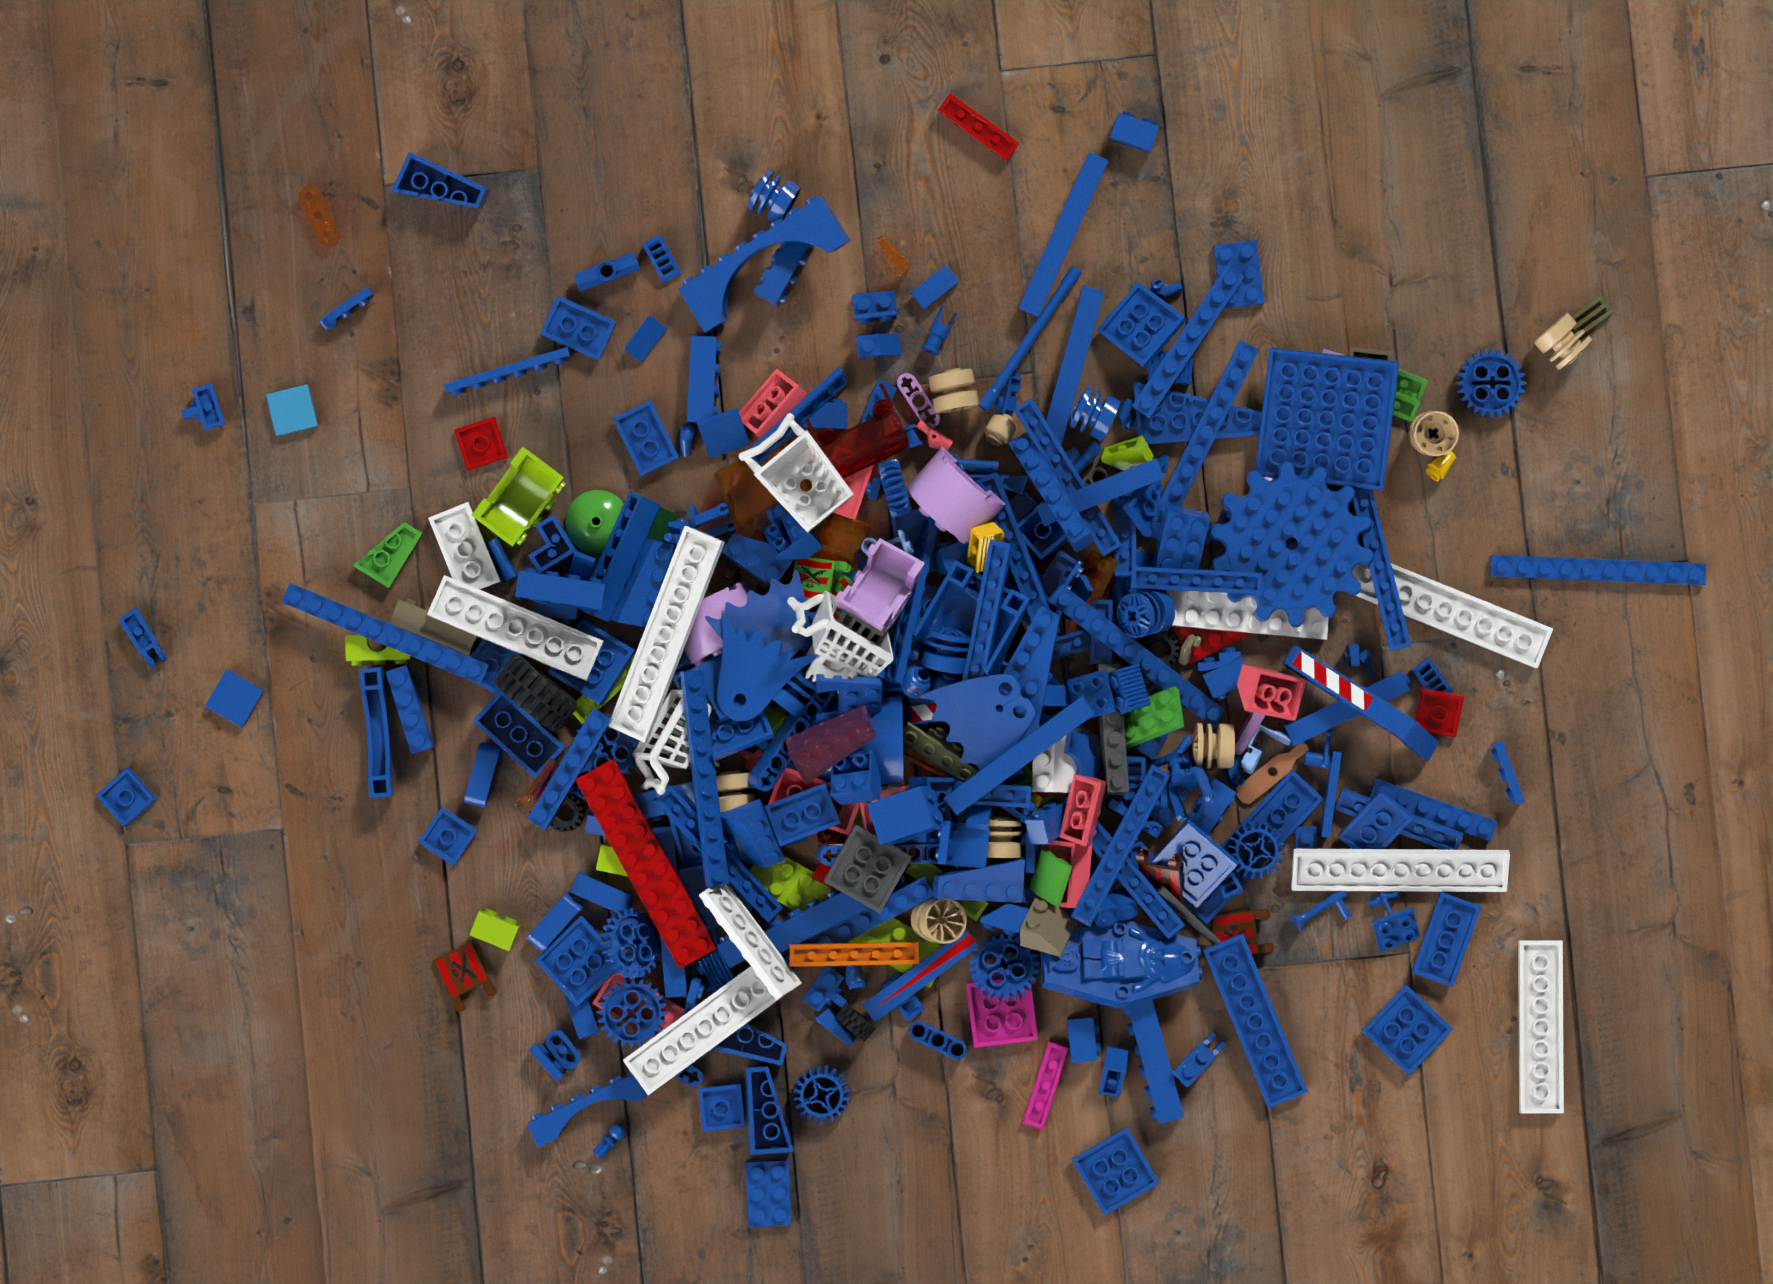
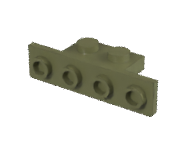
[903,722,979,782]

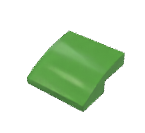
[1393,369,1428,422]
[1029,849,1072,907]

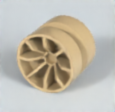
[928,368,979,414]
[716,770,755,813]
[911,897,967,944]

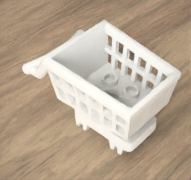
[739,413,854,533]
[787,591,893,682]
[632,690,720,795]

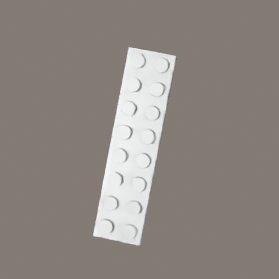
[427,575,604,681]
[1164,590,1329,640]
[1518,940,1564,1113]
[623,966,783,1096]

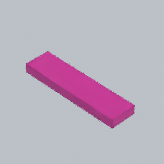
[1022,1041,1069,1130]

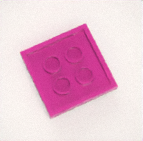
[966,976,1038,1048]

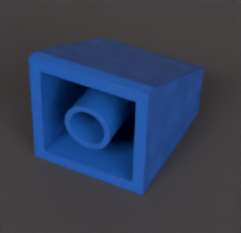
[867,786,944,845]

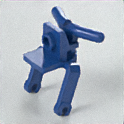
[664,503,737,554]
[1147,736,1217,821]

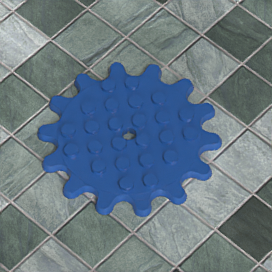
[1209,461,1374,627]

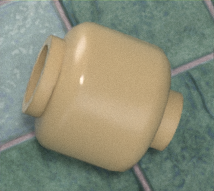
[984,413,1016,446]

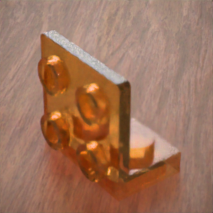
[815,513,871,572]

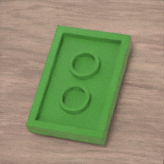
[1123,686,1184,749]

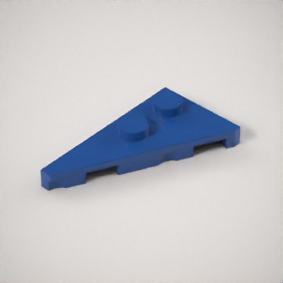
[1122,455,1169,537]

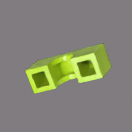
[345,635,413,666]

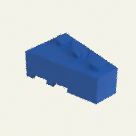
[721,534,794,587]

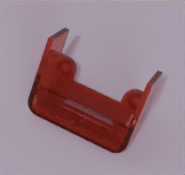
[805,383,909,479]

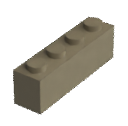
[389,597,478,655]

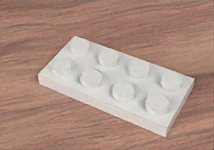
[428,502,501,590]

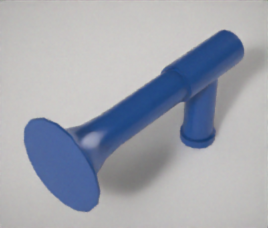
[1289,891,1352,932]

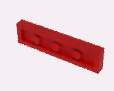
[937,93,1019,162]

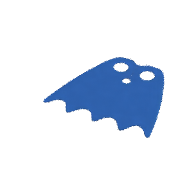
[705,569,811,666]
[920,674,1035,771]

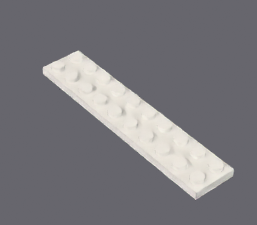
[609,526,725,743]
[1352,564,1553,669]
[1291,849,1510,892]

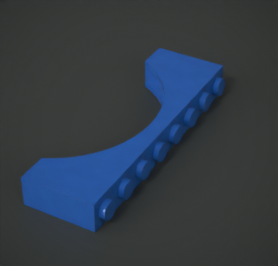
[678,195,851,333]

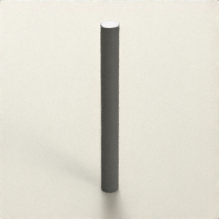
[1157,886,1221,945]

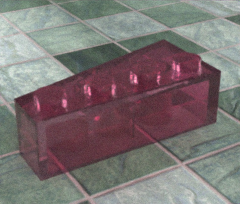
[785,705,877,785]

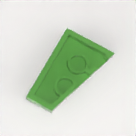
[353,522,424,588]

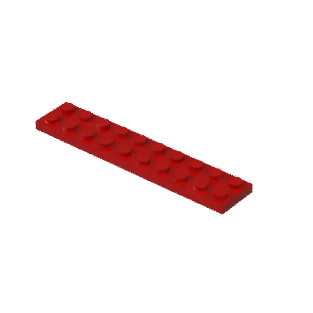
[575,759,718,969]

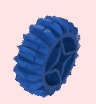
[878,459,912,518]
[1227,821,1285,879]
[793,1065,851,1124]

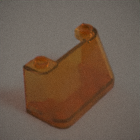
[715,441,812,531]

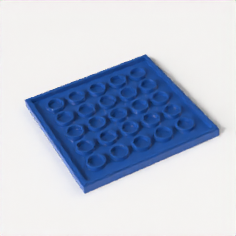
[1255,347,1399,491]

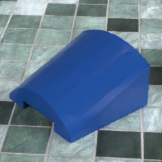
[913,560,1031,676]
[816,696,904,787]

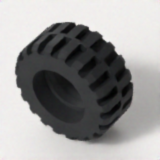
[495,654,578,732]

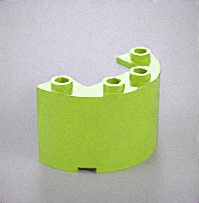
[471,446,566,547]

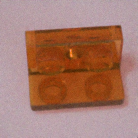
[1080,550,1119,600]

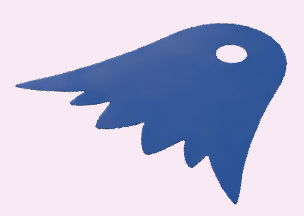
[717,612,818,721]

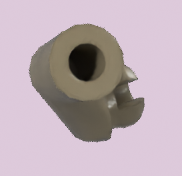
[1178,634,1201,665]

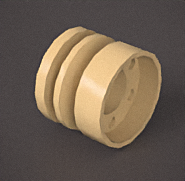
[1534,312,1592,370]
[1408,411,1459,456]
[1192,723,1235,768]
[987,817,1022,858]

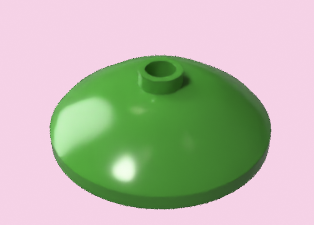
[565,490,624,554]

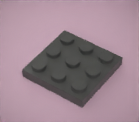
[823,825,912,913]

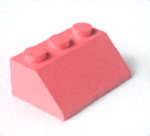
[739,369,808,438]
[1237,664,1307,721]
[1059,774,1106,846]
[1038,840,1092,908]

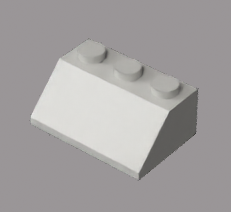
[1032,728,1081,793]

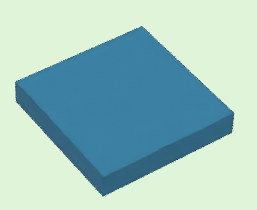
[266,384,319,436]

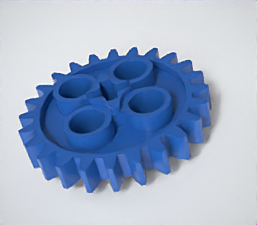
[1456,348,1527,418]
[573,714,640,775]
[600,908,662,979]
[969,934,1039,1002]
[597,978,668,1048]

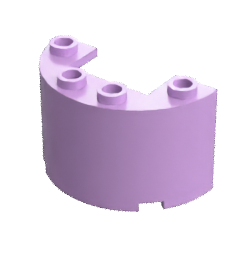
[907,447,1006,544]
[834,538,925,632]
[683,581,749,666]

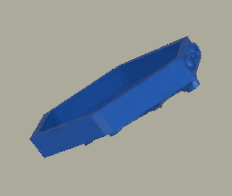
[1040,920,1202,1008]

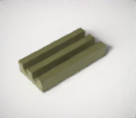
[1571,295,1614,333]

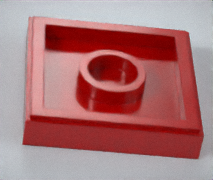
[454,417,509,471]
[1415,688,1464,738]

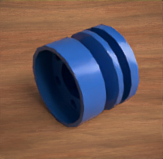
[747,169,801,223]
[1069,386,1121,442]
[1117,589,1175,638]
[921,627,971,674]
[772,670,817,718]

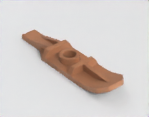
[1236,742,1309,804]

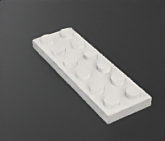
[699,884,802,1000]

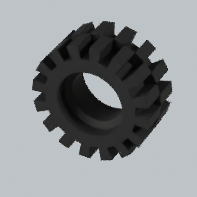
[1141,631,1180,666]
[550,794,585,832]
[836,1004,876,1041]

